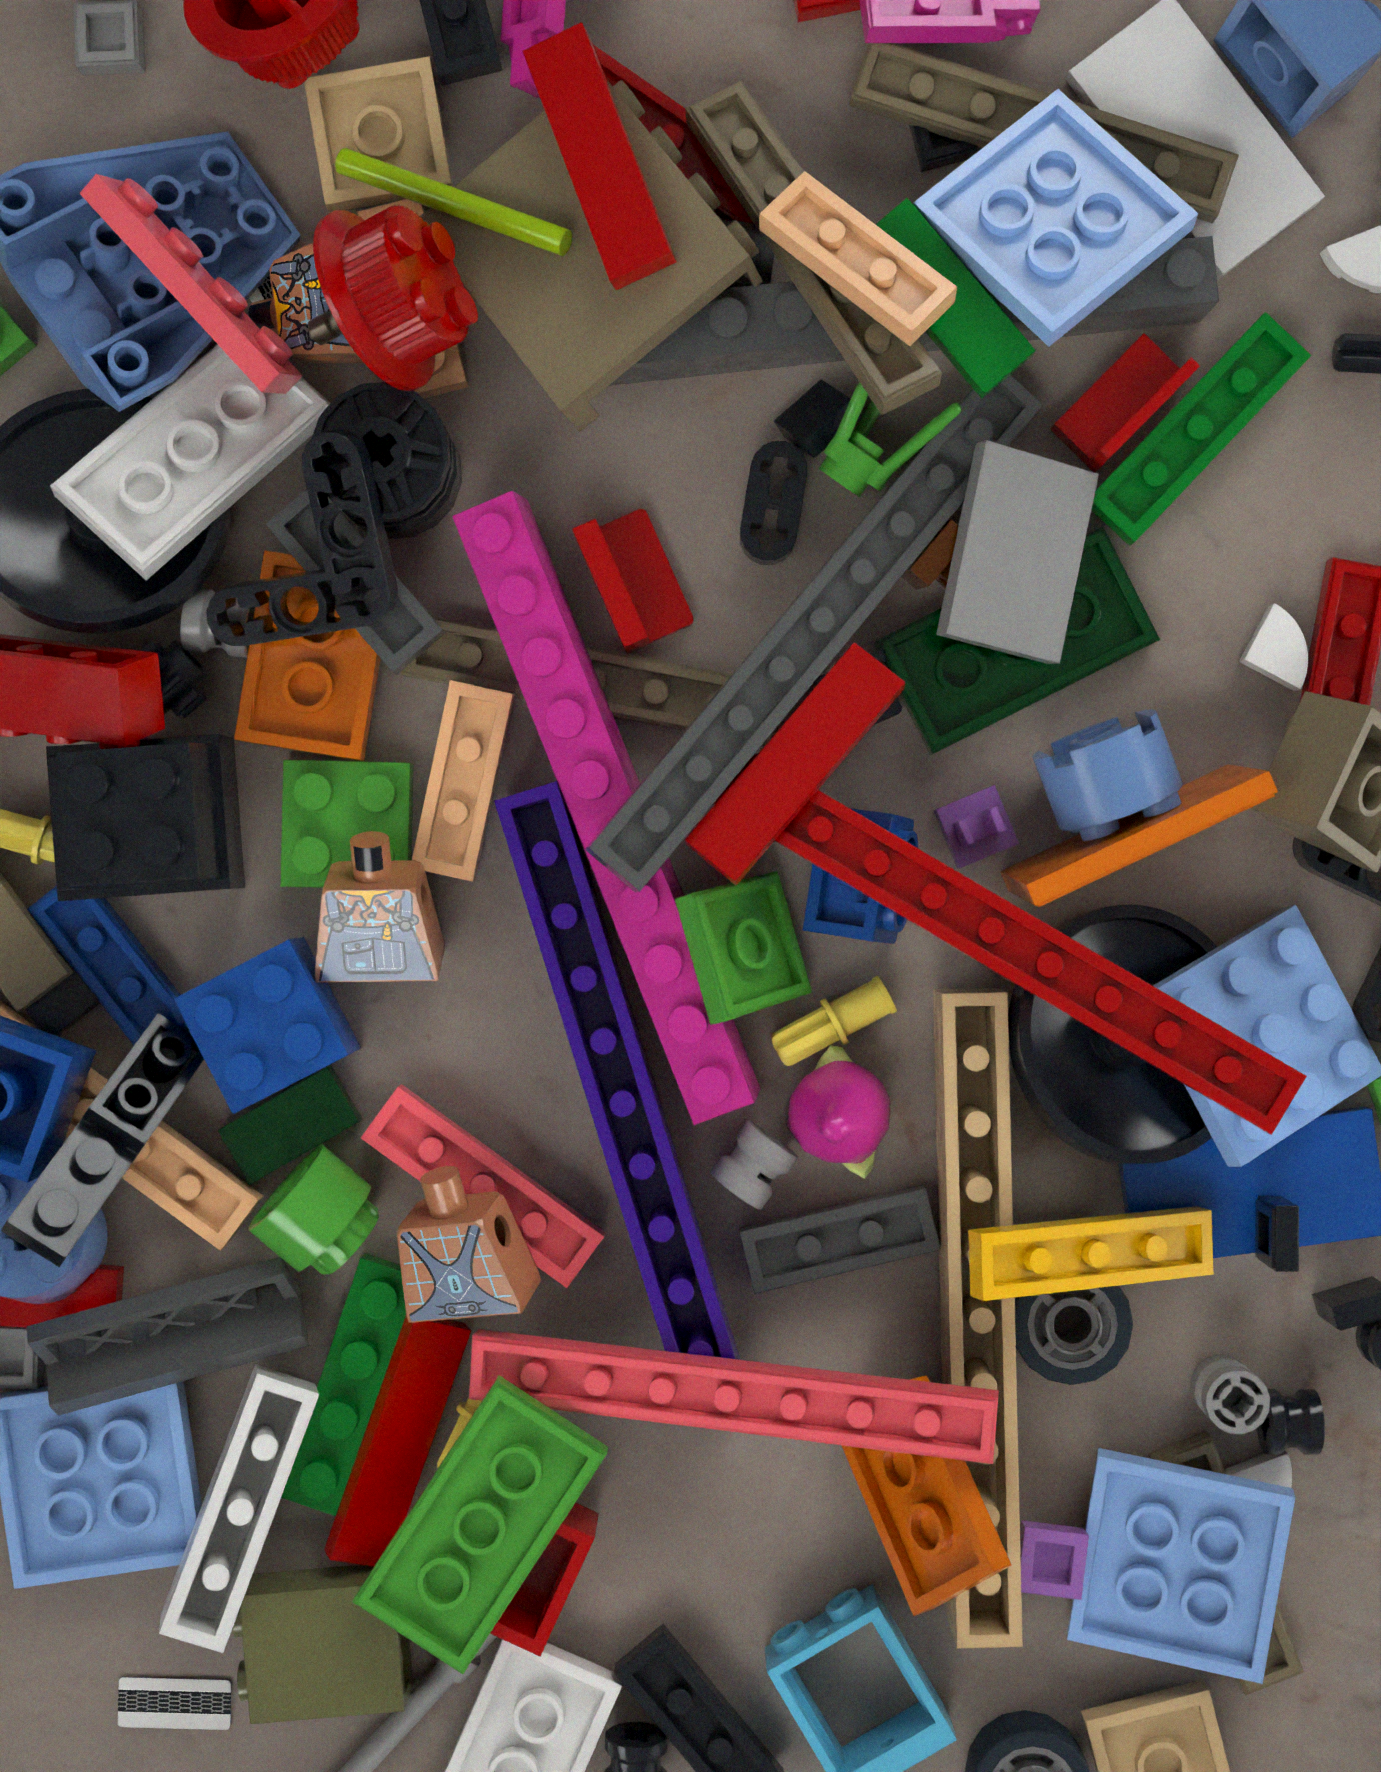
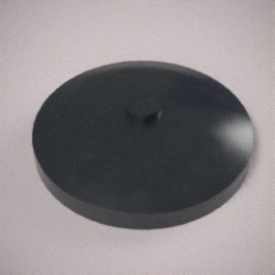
[0,389,230,633]
[1008,905,1217,1164]

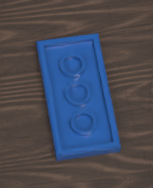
[1118,1106,1381,1258]

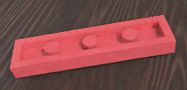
[79,174,303,394]
[361,1084,605,1288]

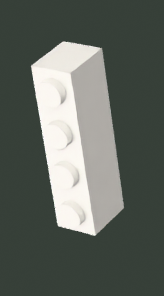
[159,1364,319,1653]

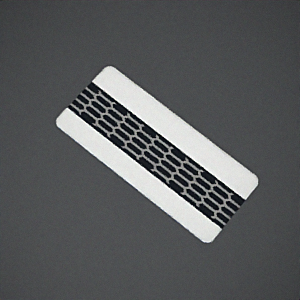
[118,1677,231,1730]

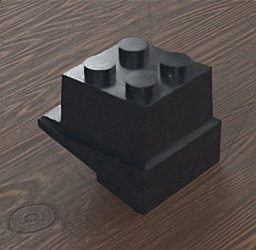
[46,734,245,901]

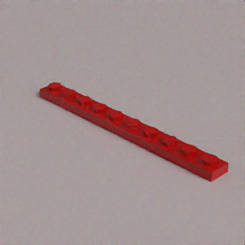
[712,753,1307,1135]

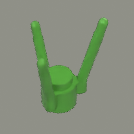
[818,382,962,497]

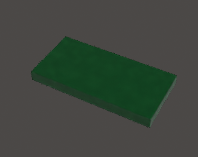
[874,526,1160,756]

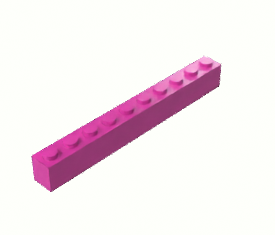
[452,491,761,1125]

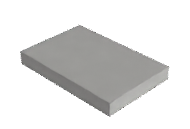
[936,440,1099,664]

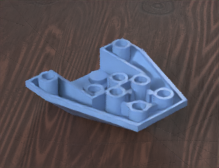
[0,131,301,412]

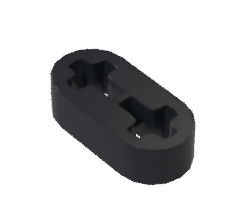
[740,441,807,565]

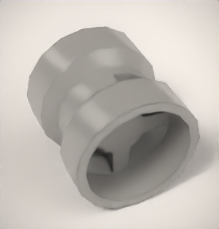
[180,588,255,659]
[710,1120,798,1210]
[1190,1355,1270,1435]

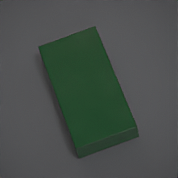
[217,1065,362,1185]

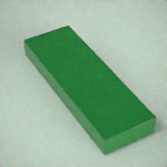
[875,198,1036,399]

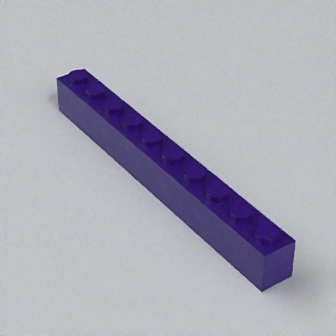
[494,781,741,1360]

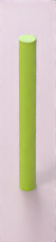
[335,148,572,256]

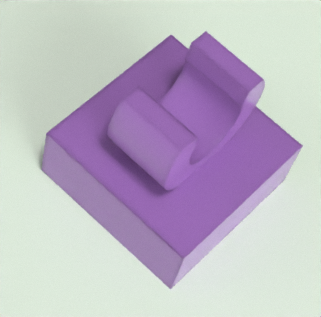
[933,785,1019,868]
[1020,1520,1089,1600]

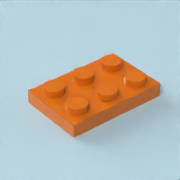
[234,550,381,761]
[841,1375,1012,1616]

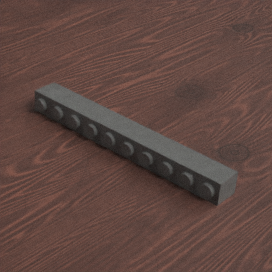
[609,236,1219,386]

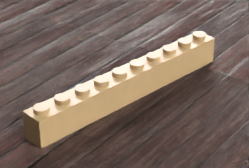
[933,988,1023,1648]

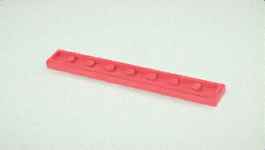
[469,1329,999,1464]

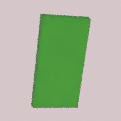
[352,1375,609,1674]

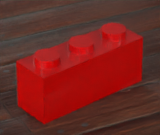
[0,634,165,749]

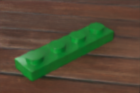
[1091,312,1312,546]
[281,1253,406,1516]

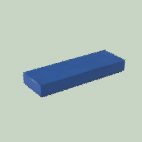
[27,886,187,1045]

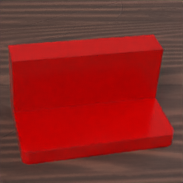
[1050,333,1200,473]
[572,509,694,654]

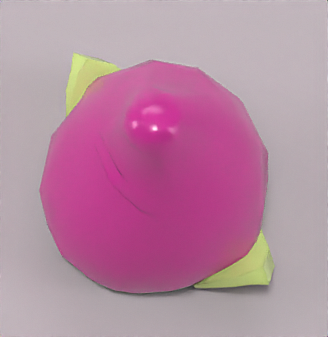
[787,1045,890,1179]

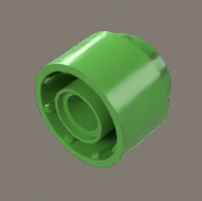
[248,1144,379,1275]

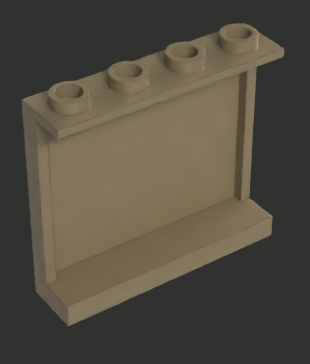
[419,80,763,432]

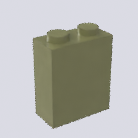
[232,1565,413,1724]

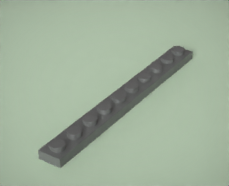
[585,375,1043,893]

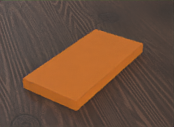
[1000,764,1278,907]

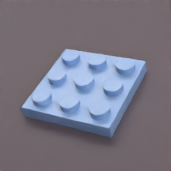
[913,89,1198,347]
[1153,905,1381,1167]
[0,1381,202,1589]
[1067,1448,1295,1684]

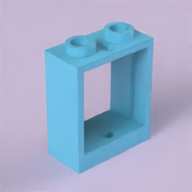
[765,1584,957,1772]

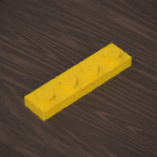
[968,1206,1214,1301]

